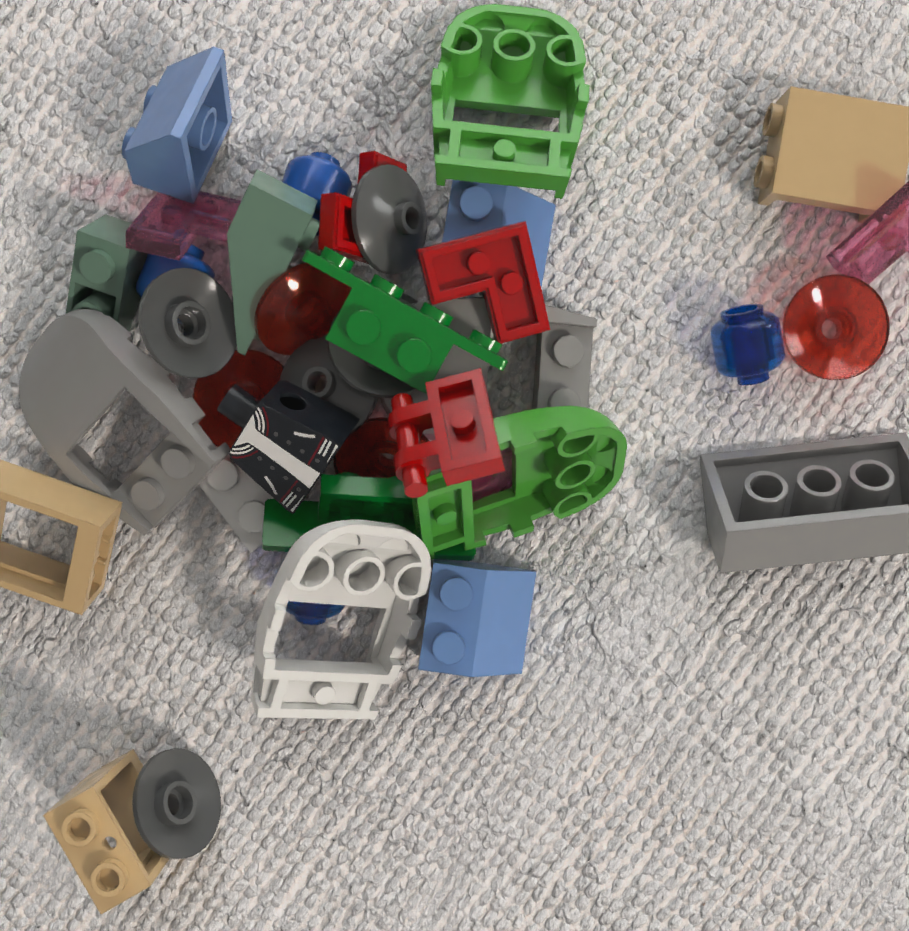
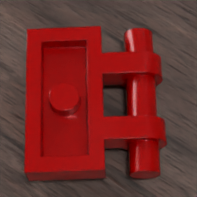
[388,368,505,498]

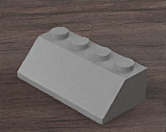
[700,433,909,573]

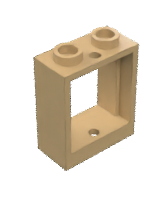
[0,459,123,615]
[43,749,169,914]

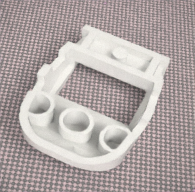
[251,519,431,720]

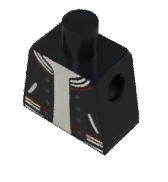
[217,380,360,514]

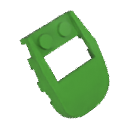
[431,4,590,199]
[412,406,627,560]

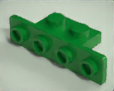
[302,246,508,394]
[262,472,476,561]

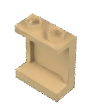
[753,86,909,226]

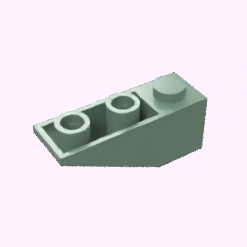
[227,169,320,355]
[66,214,156,331]

